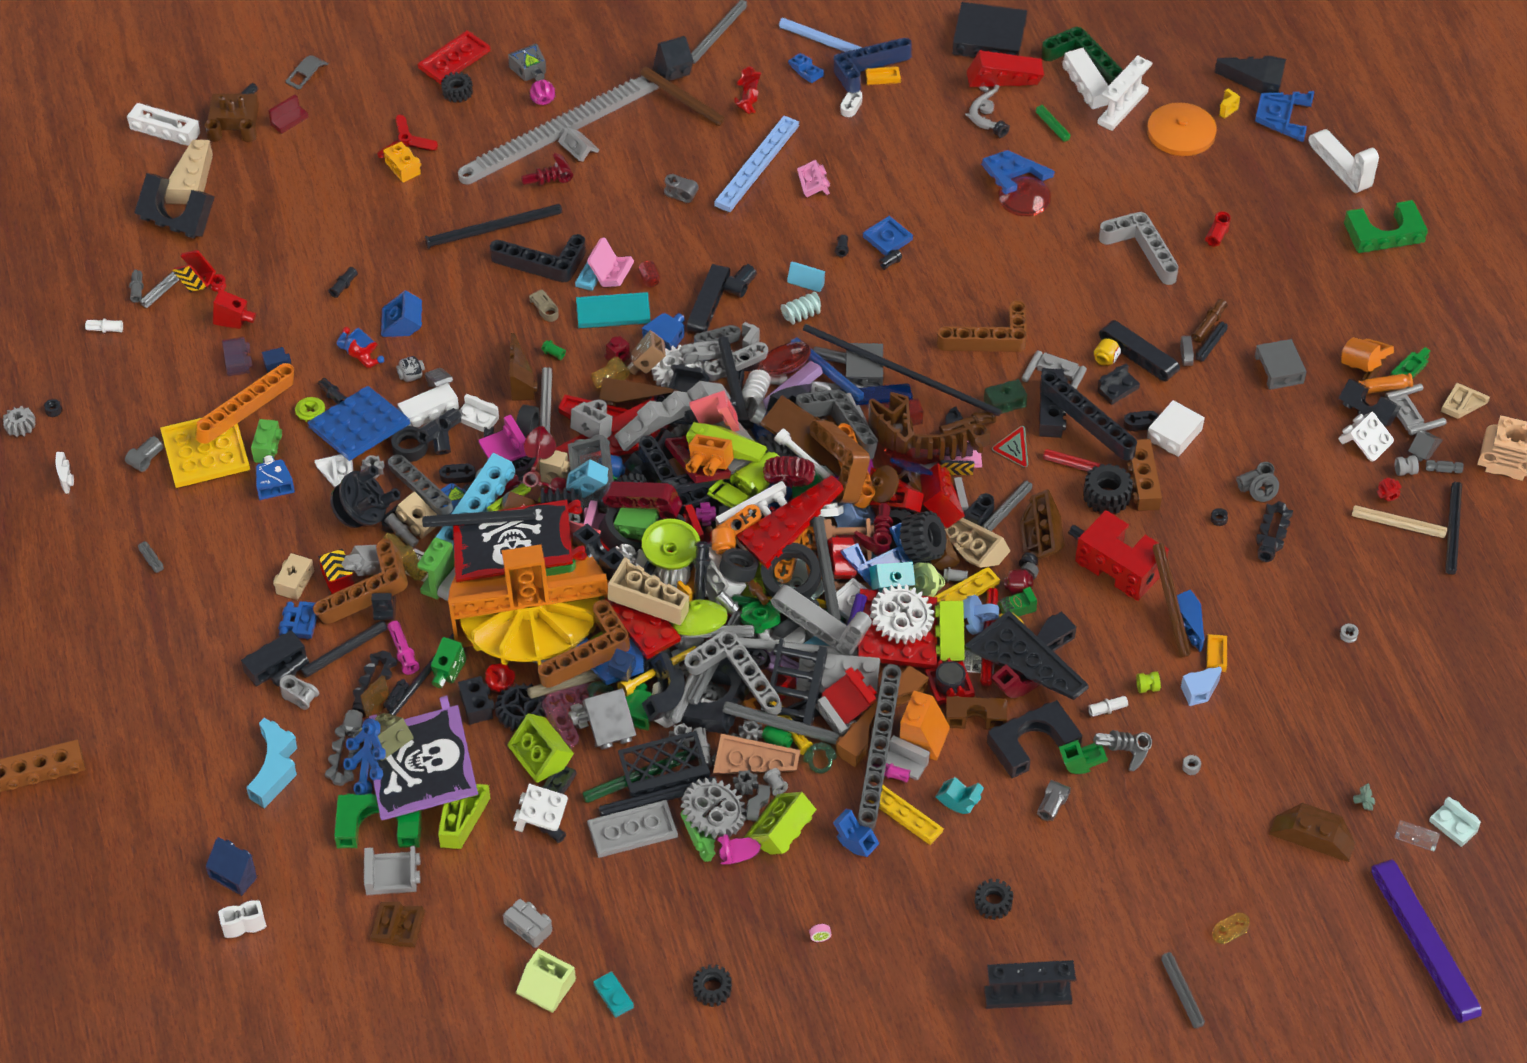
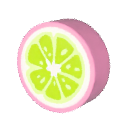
[809,924,831,942]

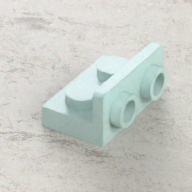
[1429,797,1481,847]

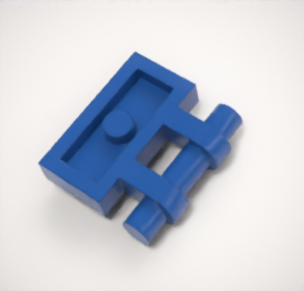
[278,601,317,639]

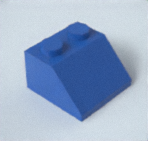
[381,290,422,337]

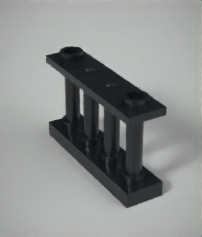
[761,638,828,726]
[984,960,1076,1009]

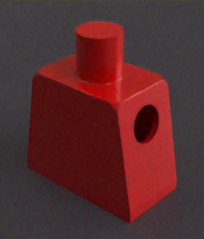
[213,289,256,329]

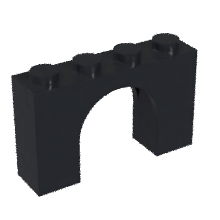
[134,173,215,238]
[681,657,755,734]
[987,700,1083,778]

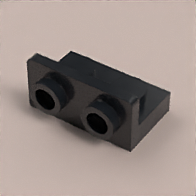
[1097,363,1140,405]

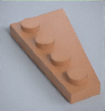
[713,734,800,774]

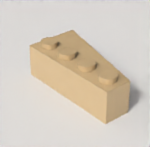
[165,140,213,204]

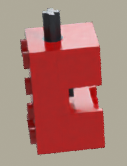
[1068,510,1169,601]

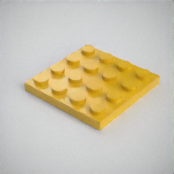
[160,418,250,488]

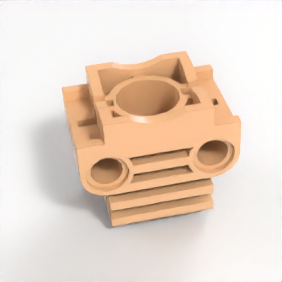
[1477,415,1527,481]

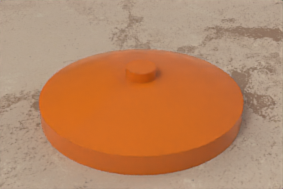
[1147,103,1217,156]

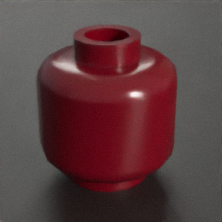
[1004,569,1033,595]

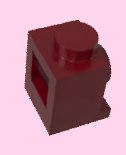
[604,336,630,367]

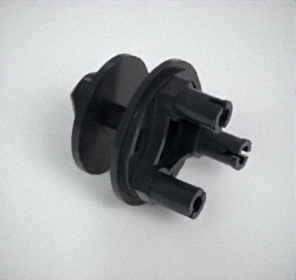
[330,465,400,528]

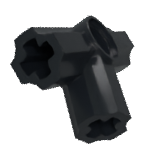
[416,408,462,455]

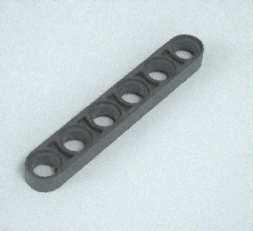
[388,455,453,515]

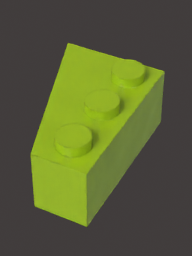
[935,601,965,661]
[438,784,490,849]

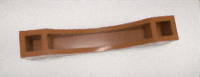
[836,665,928,768]

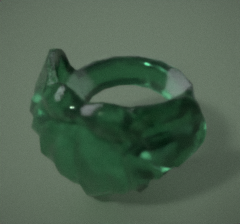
[587,681,615,698]
[803,742,837,774]

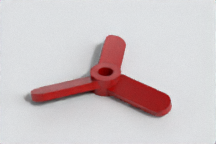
[377,115,438,158]

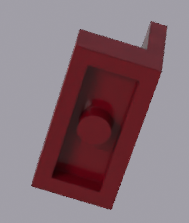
[268,95,309,134]

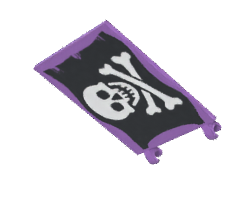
[369,696,478,821]

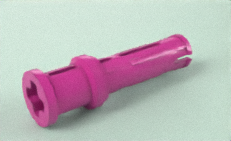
[388,621,420,675]

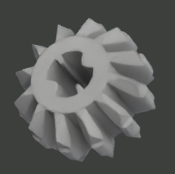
[3,406,35,437]

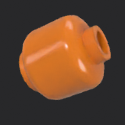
[710,524,736,555]

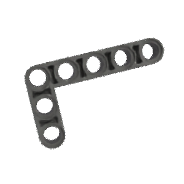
[795,390,878,460]

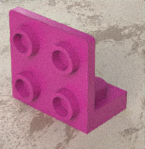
[479,415,527,461]

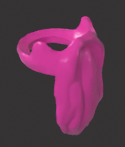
[717,834,761,864]

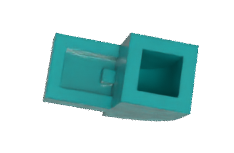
[935,777,984,814]

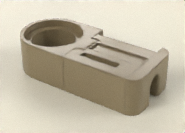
[529,290,559,322]

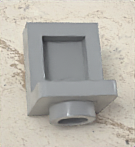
[742,322,760,348]

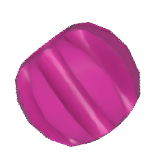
[530,80,555,105]

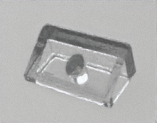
[1394,820,1440,851]

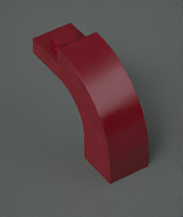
[992,664,1040,698]

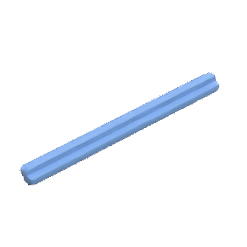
[779,18,862,52]

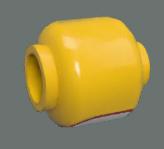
[1094,339,1121,366]

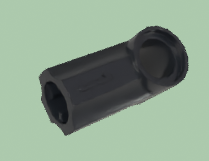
[724,264,757,298]

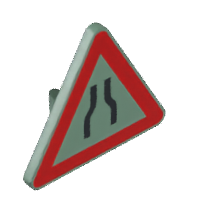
[992,426,1028,467]

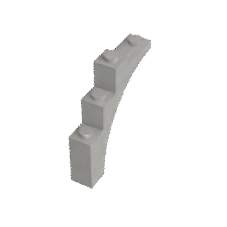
[614,381,731,451]

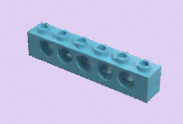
[436,453,516,560]

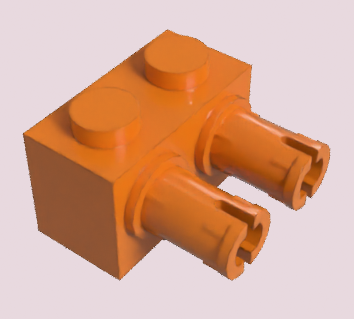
[685,434,734,476]

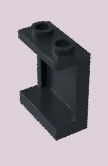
[656,364,710,402]

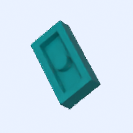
[593,972,634,1018]

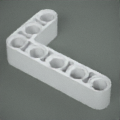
[1309,129,1379,193]

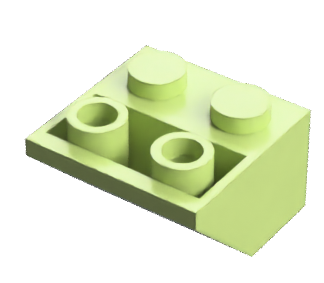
[516,949,576,1013]

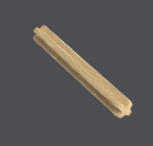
[1352,505,1447,538]

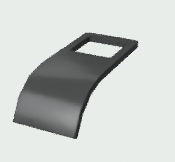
[286,55,329,90]

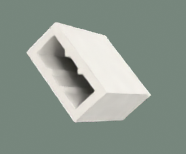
[1147,400,1205,457]

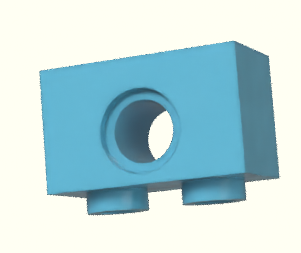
[566,459,608,498]

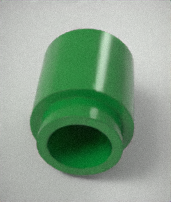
[762,725,793,748]

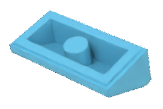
[787,262,825,292]

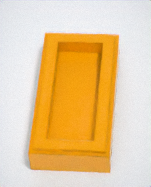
[865,67,901,85]
[1206,634,1227,672]

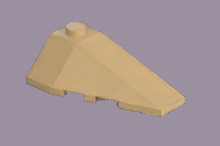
[944,518,1010,568]

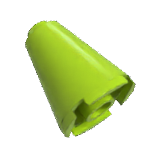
[730,452,780,498]

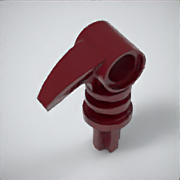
[521,153,573,185]
[854,503,893,556]

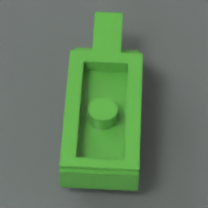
[680,809,716,861]

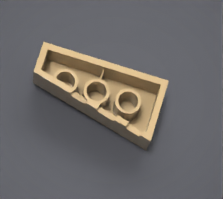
[608,557,689,625]

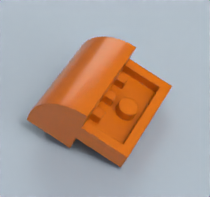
[1341,337,1394,372]

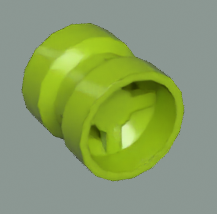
[1136,672,1161,693]

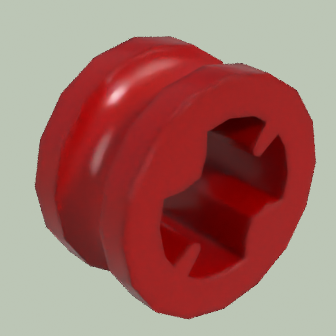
[210,274,227,292]

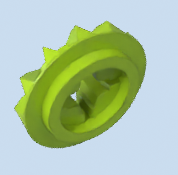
[295,397,325,422]

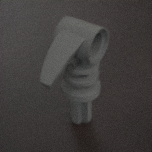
[1093,730,1152,772]

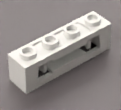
[127,103,201,146]

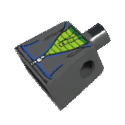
[508,43,546,81]

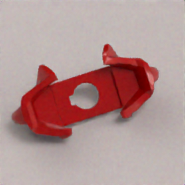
[734,66,761,114]

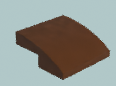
[371,902,425,947]

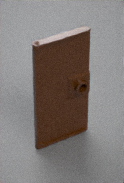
[759,395,841,477]

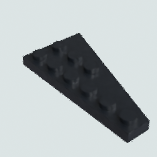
[964,610,1089,700]

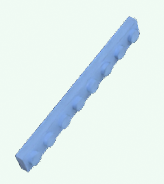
[715,116,799,212]

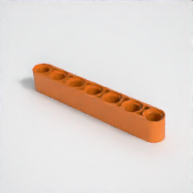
[196,363,294,444]

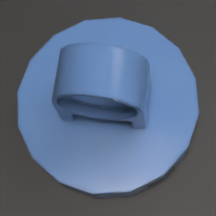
[963,595,999,635]

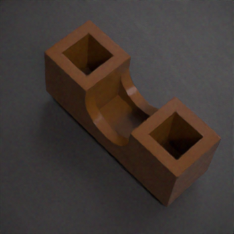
[946,696,1007,730]

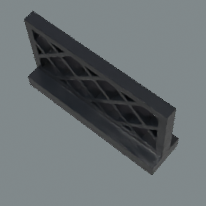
[618,730,710,798]

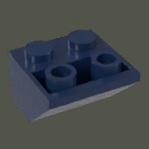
[206,837,257,896]

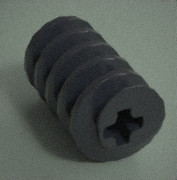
[540,487,582,504]

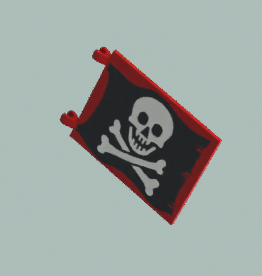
[453,500,587,582]

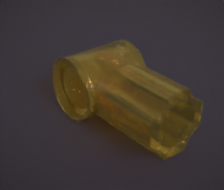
[591,357,630,388]

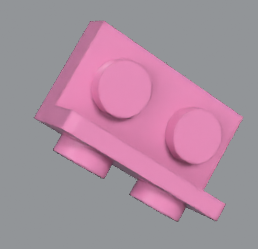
[797,160,830,197]

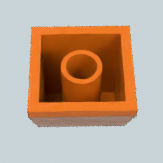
[900,690,950,761]

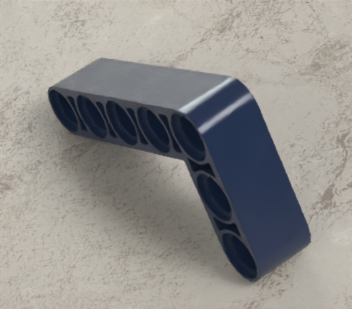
[833,38,912,93]

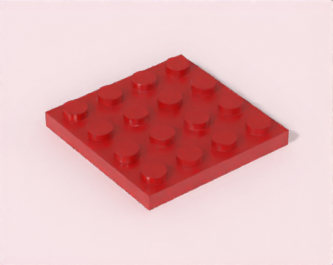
[857,588,937,668]

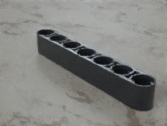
[1040,370,1137,461]

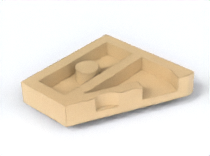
[1441,383,1490,419]

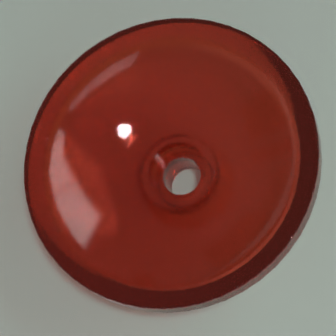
[999,176,1051,216]
[758,342,811,376]

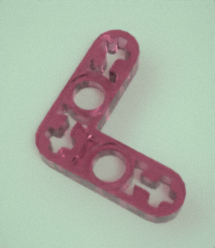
[542,684,596,749]

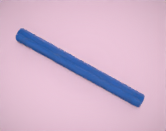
[791,338,864,401]

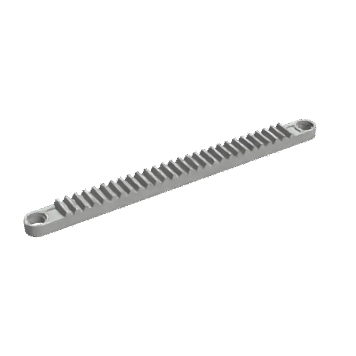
[458,76,659,184]

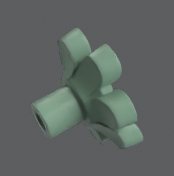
[1353,784,1375,811]

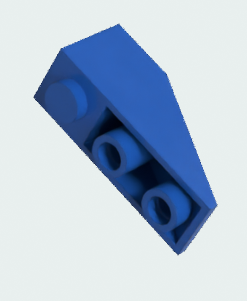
[1177,589,1204,652]

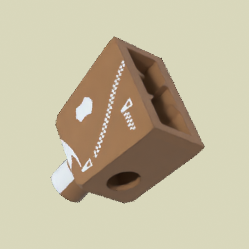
[627,330,666,374]

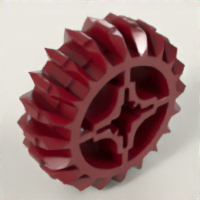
[763,456,815,487]

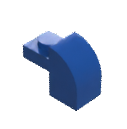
[833,809,880,857]

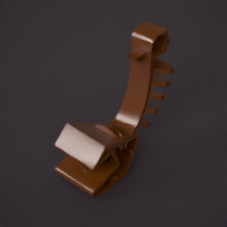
[868,392,990,461]

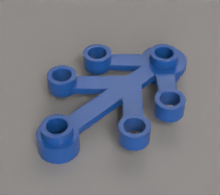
[343,718,386,795]

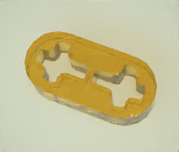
[1212,913,1250,944]

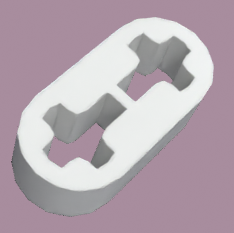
[840,91,863,117]

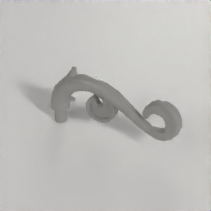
[965,85,999,130]

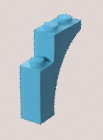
[246,718,297,808]

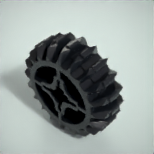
[495,682,549,732]

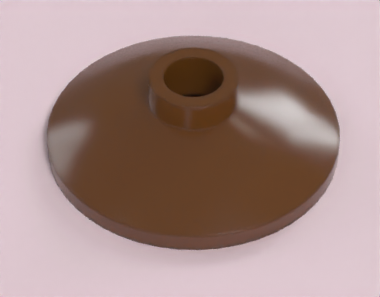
[871,465,899,503]

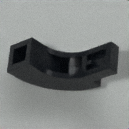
[642,652,685,722]

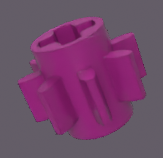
[695,502,716,526]

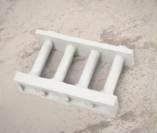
[1098,56,1152,131]
[716,481,787,552]

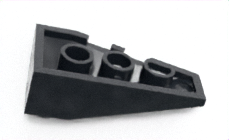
[1214,56,1286,94]

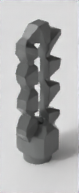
[325,710,363,786]

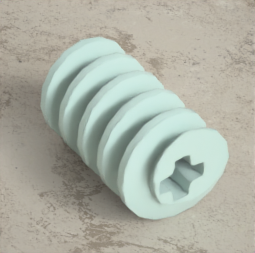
[781,292,821,325]

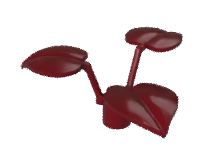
[495,426,570,500]

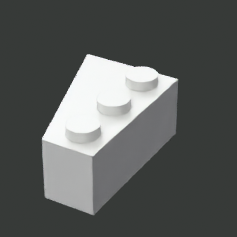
[693,547,747,605]

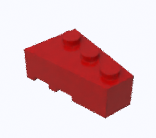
[920,463,965,529]
[868,467,924,513]

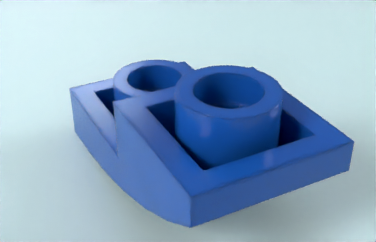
[788,53,824,83]

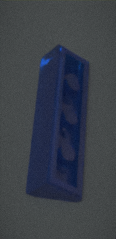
[840,383,913,405]

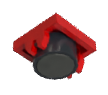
[925,658,975,705]

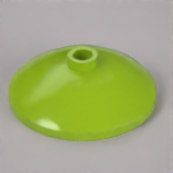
[642,519,700,570]
[669,599,728,636]

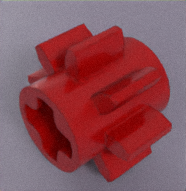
[1377,478,1402,501]

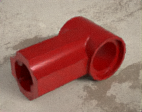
[1205,211,1231,247]

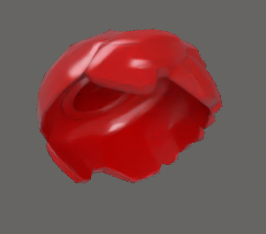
[485,663,515,692]

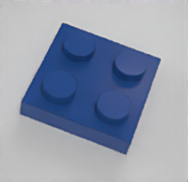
[863,216,913,256]

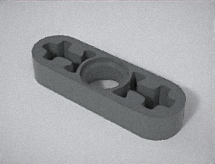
[694,325,741,343]

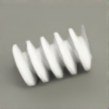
[742,370,771,408]

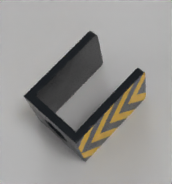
[940,442,974,475]

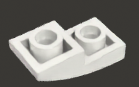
[56,452,74,493]

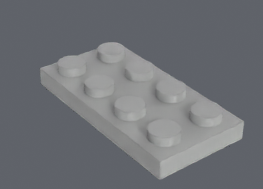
[797,654,880,697]

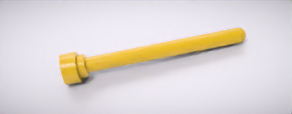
[617,646,697,697]

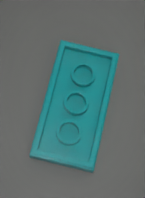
[576,292,651,328]

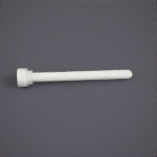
[774,429,831,479]

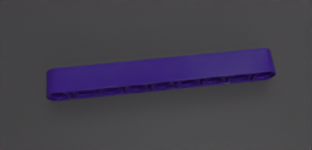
[1371,859,1482,1023]

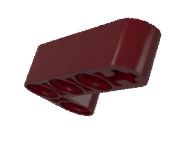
[602,482,682,519]

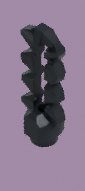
[1256,501,1293,562]
[352,650,398,718]

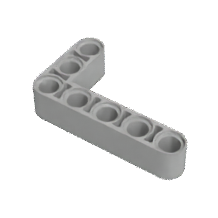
[1099,212,1178,285]
[771,585,872,656]
[685,630,782,715]

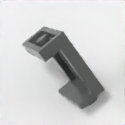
[1255,339,1307,390]
[846,343,883,389]

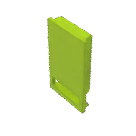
[707,480,751,508]

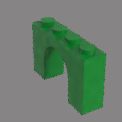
[1344,200,1428,253]
[334,793,422,848]

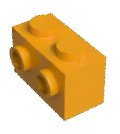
[383,142,421,182]

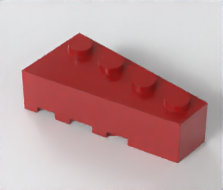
[967,50,1044,87]

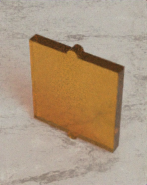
[360,675,389,719]

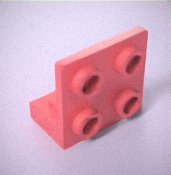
[689,391,740,432]

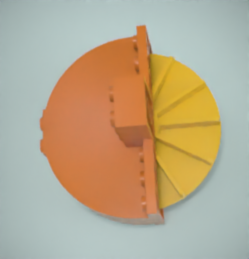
[448,543,608,666]

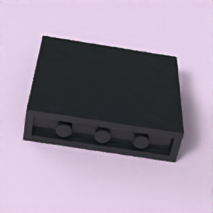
[952,2,1028,58]

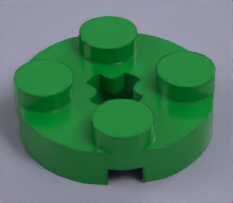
[741,601,781,634]

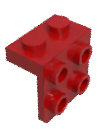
[822,667,877,724]

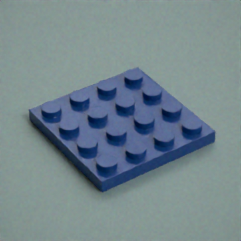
[307,386,411,461]

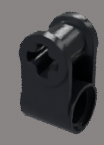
[963,493,994,527]

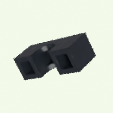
[1339,379,1402,426]
[572,523,625,581]

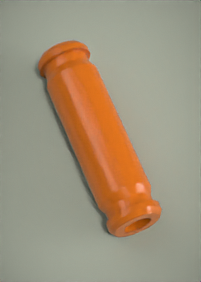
[1358,373,1413,394]

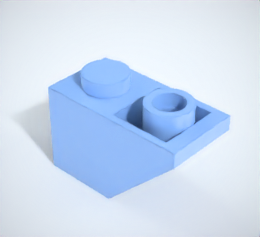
[1181,667,1222,706]

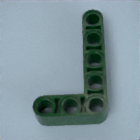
[1041,27,1123,86]

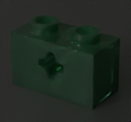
[984,379,1028,414]

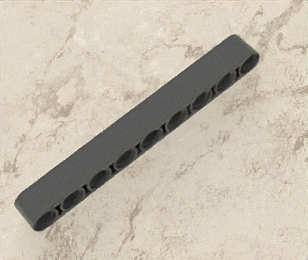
[858,664,901,831]

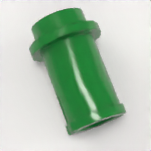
[542,340,566,360]

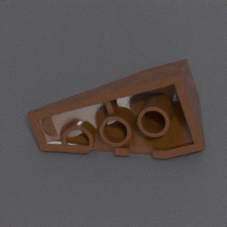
[599,377,679,406]

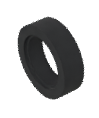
[598,507,642,553]
[761,543,821,597]

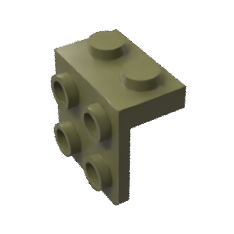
[355,713,414,761]

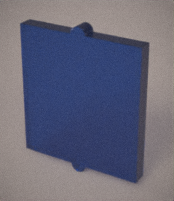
[890,458,933,475]

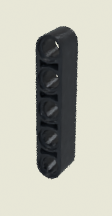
[687,264,731,333]
[1099,320,1180,382]

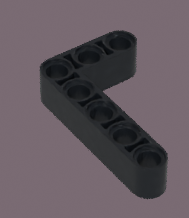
[490,234,586,282]
[638,435,724,516]

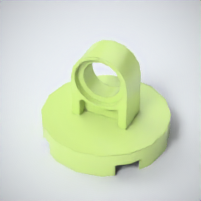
[909,562,945,597]

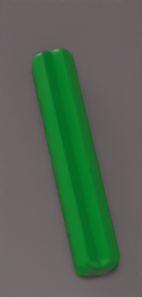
[1036,105,1071,142]

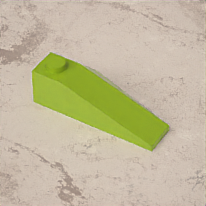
[686,423,767,462]

